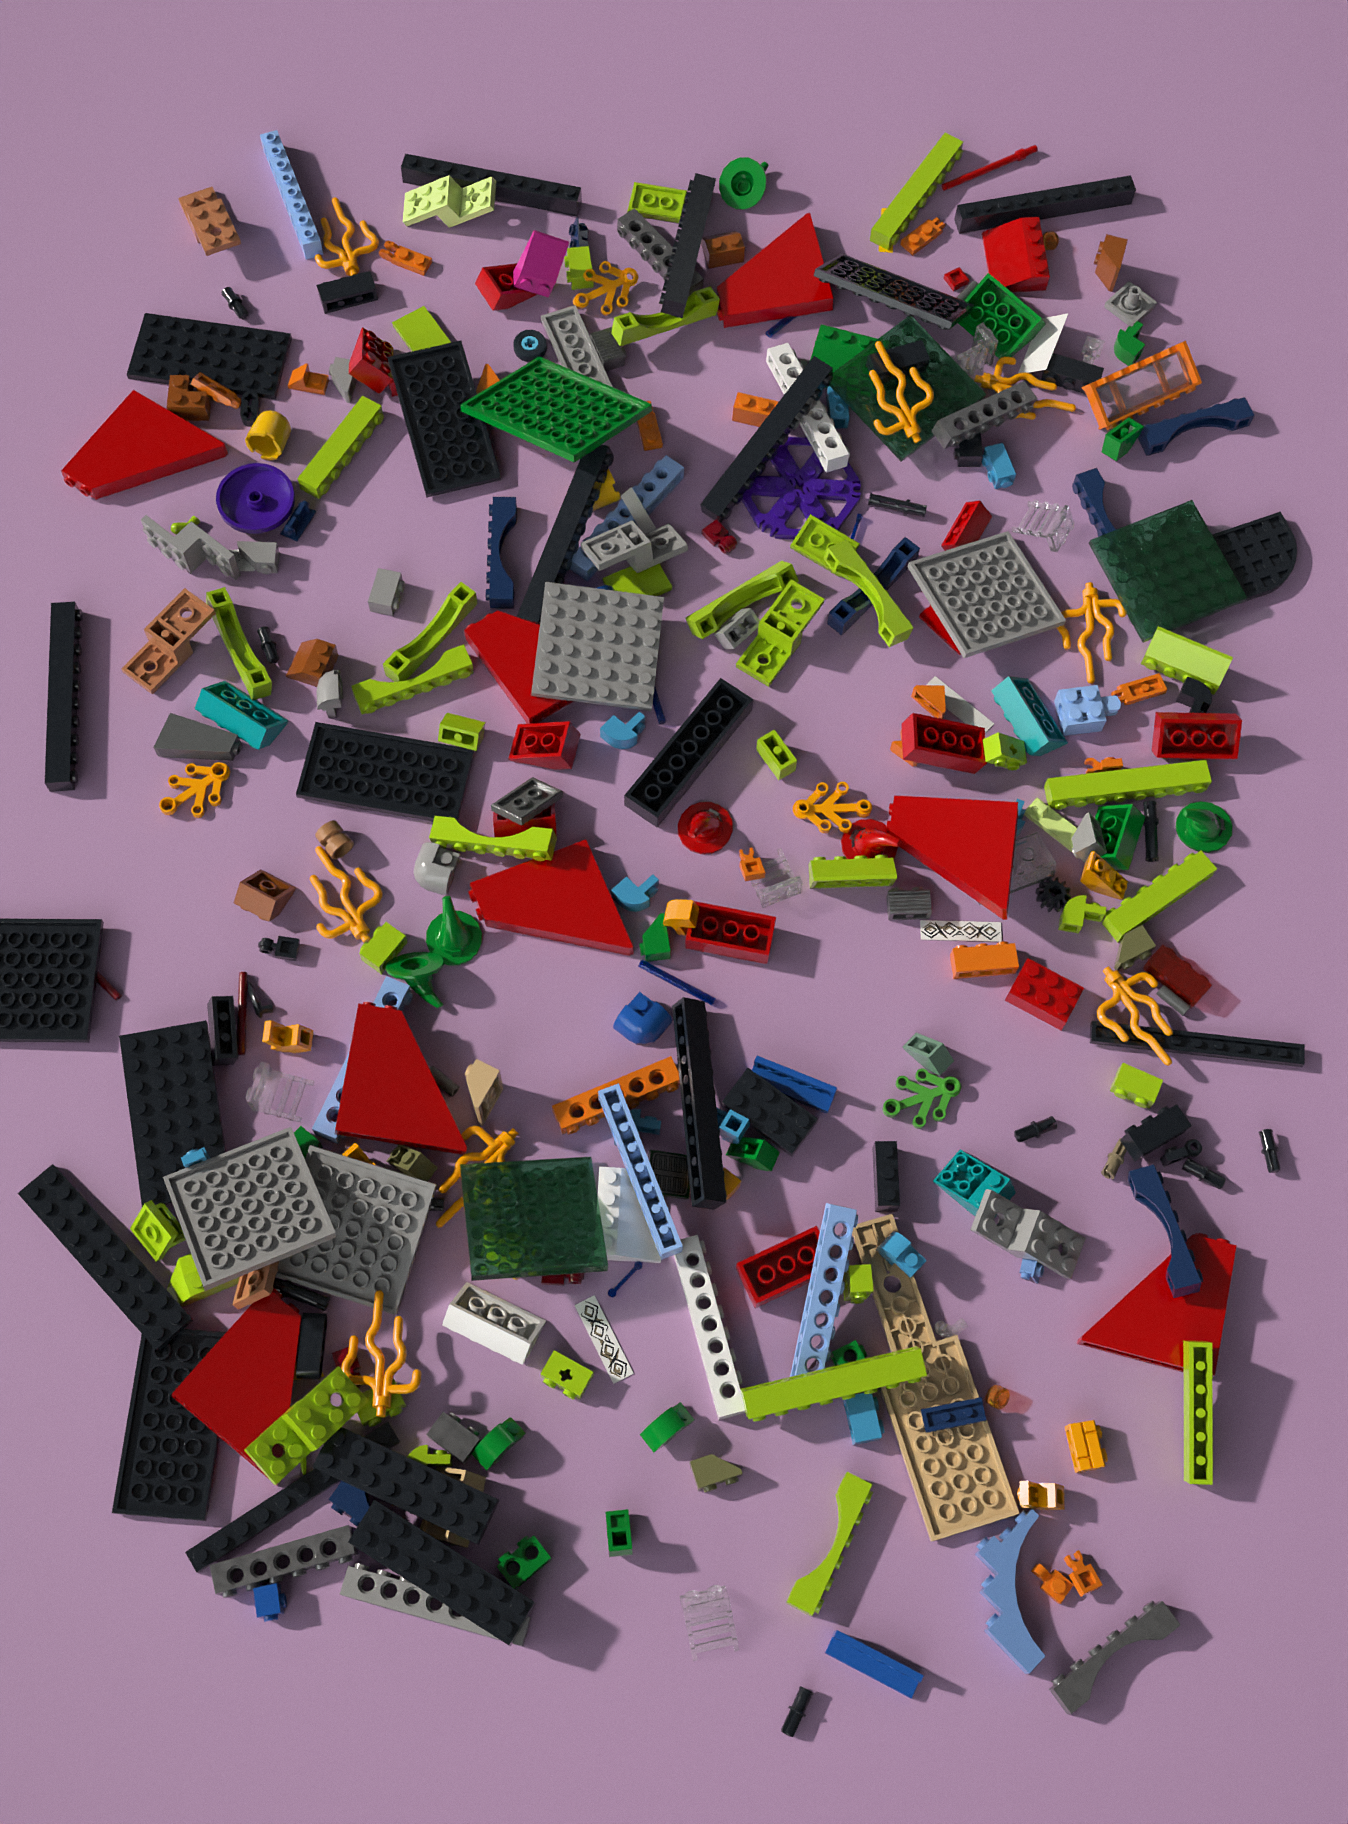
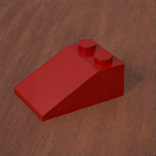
[475,263,538,311]
[508,721,581,770]

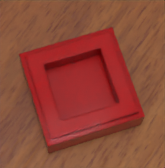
[943,267,969,291]

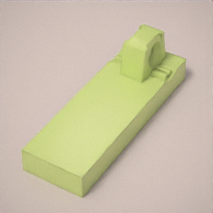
[1024,798,1077,852]

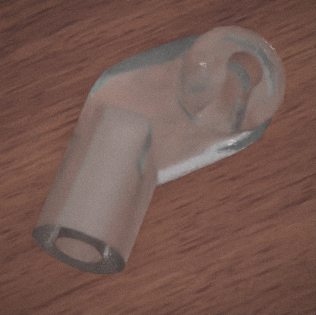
[934,1318,968,1338]

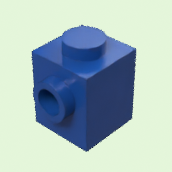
[253,1583,287,1622]

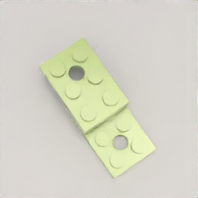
[403,175,496,228]

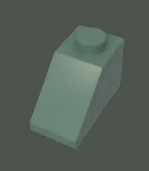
[903,1033,954,1075]

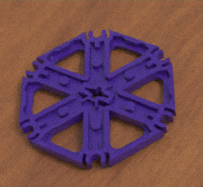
[741,437,861,539]

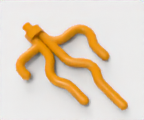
[315,197,379,276]
[869,341,934,443]
[974,357,1076,420]
[1056,582,1127,684]
[310,846,383,943]
[1097,966,1173,1066]
[435,1126,519,1228]
[341,1290,422,1417]

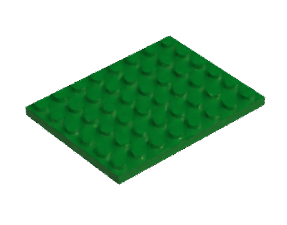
[461,356,652,462]

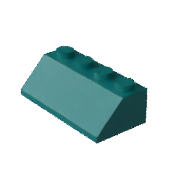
[991,676,1068,756]
[195,681,288,750]

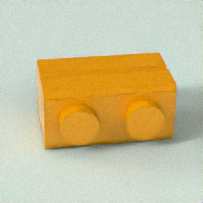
[1065,1420,1108,1473]

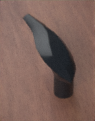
[248,982,273,1018]

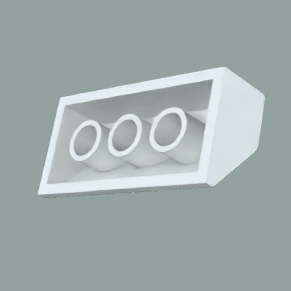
[442,1282,546,1365]

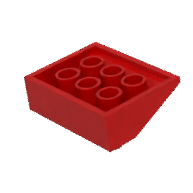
[982,217,1050,293]

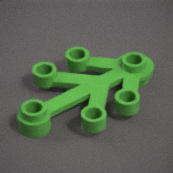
[882,1068,961,1129]

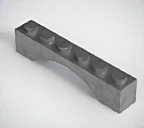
[1049,1600,1180,1714]

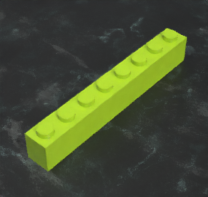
[870,132,964,250]
[1044,760,1212,810]
[740,1346,927,1421]

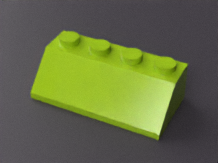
[1141,626,1233,695]
[808,855,897,889]

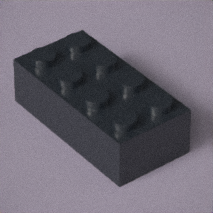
[722,1068,818,1157]

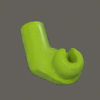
[171,516,200,535]

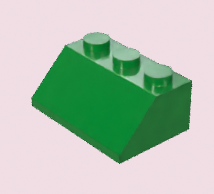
[1095,804,1145,870]

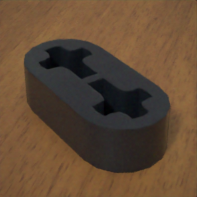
[240,391,260,427]

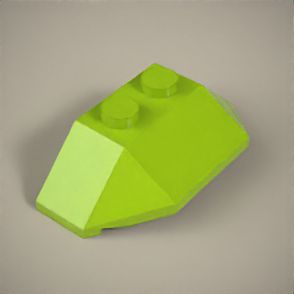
[167,1253,240,1307]

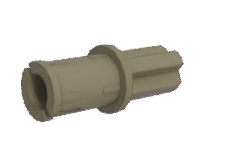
[1101,1138,1127,1179]

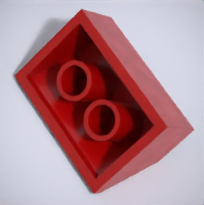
[493,803,557,837]

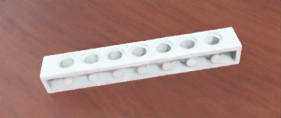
[766,343,850,473]
[674,1235,745,1420]

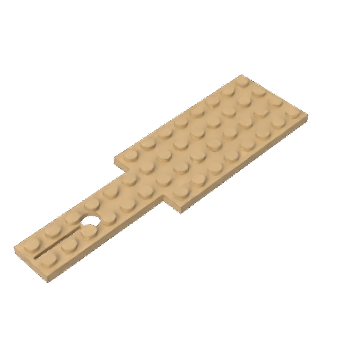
[852,1214,1019,1542]

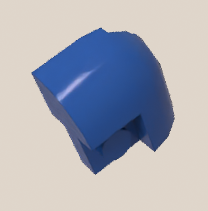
[613,992,673,1044]

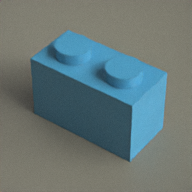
[843,1393,884,1445]

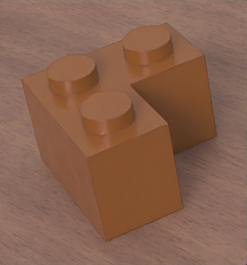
[167,375,211,421]

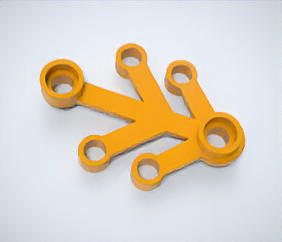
[573,261,638,316]
[159,762,230,818]
[793,782,872,834]

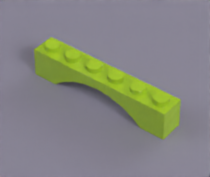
[611,286,720,346]
[824,540,913,648]
[685,561,799,639]
[383,582,478,682]
[206,587,272,701]
[351,644,474,715]
[429,816,557,861]
[786,1472,873,1616]

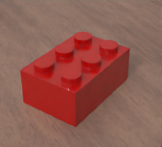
[1005,958,1084,1030]

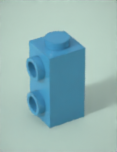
[826,385,849,429]
[982,443,1016,489]

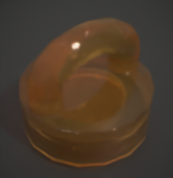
[1043,231,1059,250]
[985,1385,1010,1410]

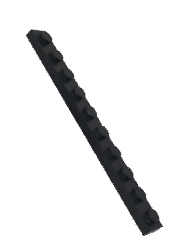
[1090,1021,1305,1067]
[185,1422,400,1573]

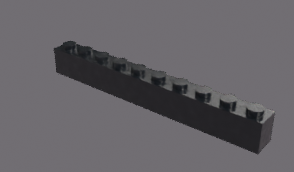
[401,153,582,216]
[659,173,716,318]
[954,175,1136,234]
[700,356,834,523]
[517,444,614,625]
[45,601,83,792]
[672,997,727,1210]

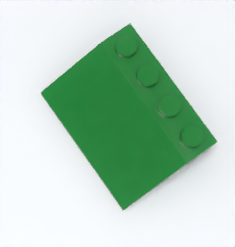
[958,273,1046,359]
[810,324,893,401]

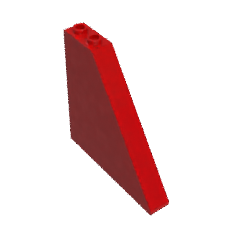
[717,213,833,328]
[61,390,228,500]
[464,610,574,724]
[886,795,1019,920]
[468,839,633,956]
[334,1002,467,1155]
[1077,1233,1237,1377]
[172,1288,301,1486]

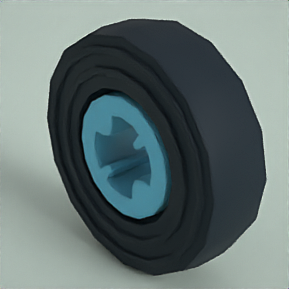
[513,330,547,362]

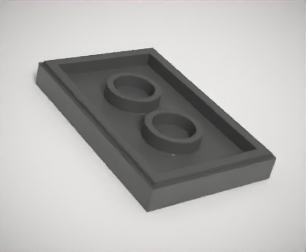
[491,777,563,825]

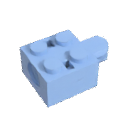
[1054,685,1121,736]

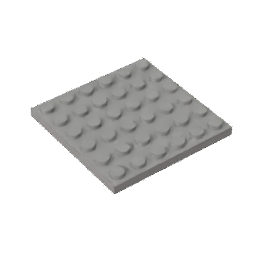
[907,531,1066,658]
[531,582,664,711]
[163,1127,337,1291]
[275,1145,437,1315]

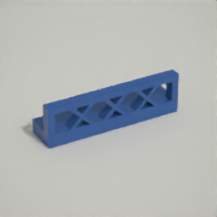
[752,1055,837,1114]
[825,1630,924,1699]

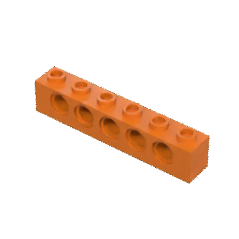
[552,1056,680,1135]

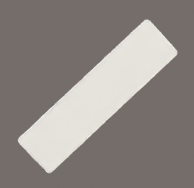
[621,487,656,534]

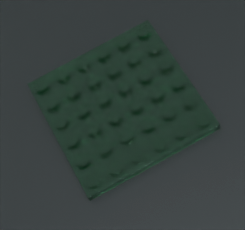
[829,316,986,462]
[1089,500,1247,643]
[460,1157,608,1281]

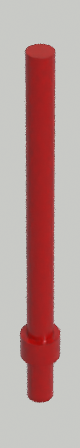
[942,145,1038,191]

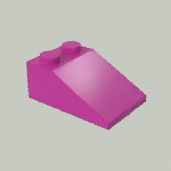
[513,230,569,297]

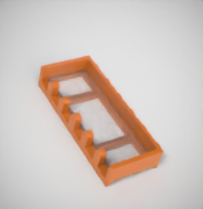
[1081,341,1202,430]

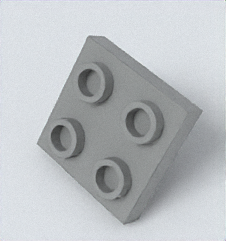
[1104,281,1157,326]

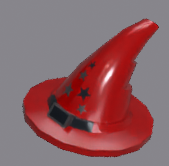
[678,802,733,854]
[841,819,901,859]

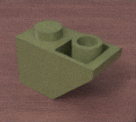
[1114,925,1156,970]
[386,1145,438,1181]
[689,1454,743,1493]

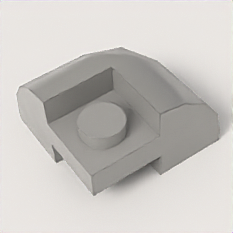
[316,670,343,718]
[413,843,460,896]

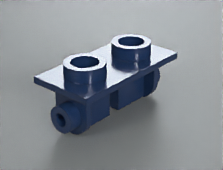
[569,217,589,248]
[280,500,316,542]

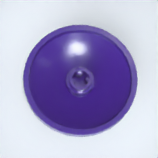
[216,463,295,534]

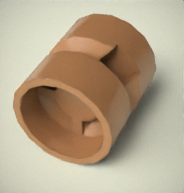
[315,820,354,860]

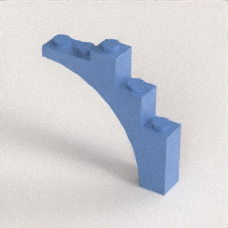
[975,1509,1045,1674]

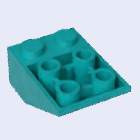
[933,1149,1016,1219]

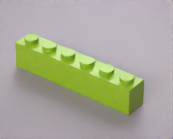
[297,395,384,499]
[1102,850,1217,943]
[1183,1340,1213,1485]

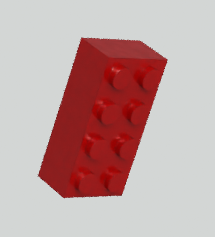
[1152,712,1242,759]
[901,713,987,774]
[685,901,776,964]
[735,1226,834,1309]

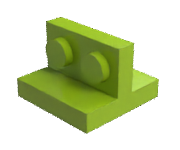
[130,1200,186,1262]

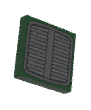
[648,1149,690,1200]

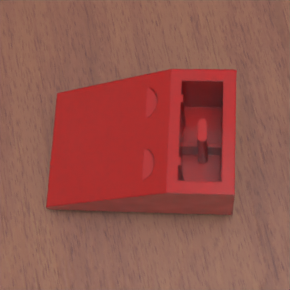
[348,327,394,394]

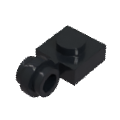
[258,936,300,961]
[1160,1139,1202,1167]

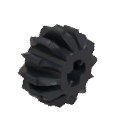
[1035,877,1071,912]

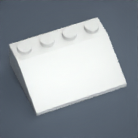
[594,1167,661,1263]

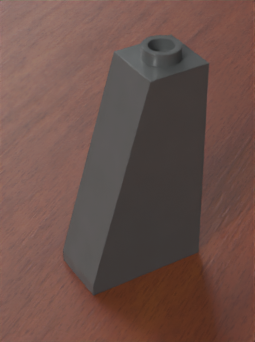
[153,713,242,761]

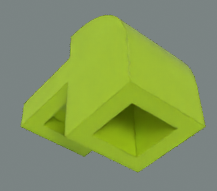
[1058,895,1106,934]
[407,1445,453,1467]

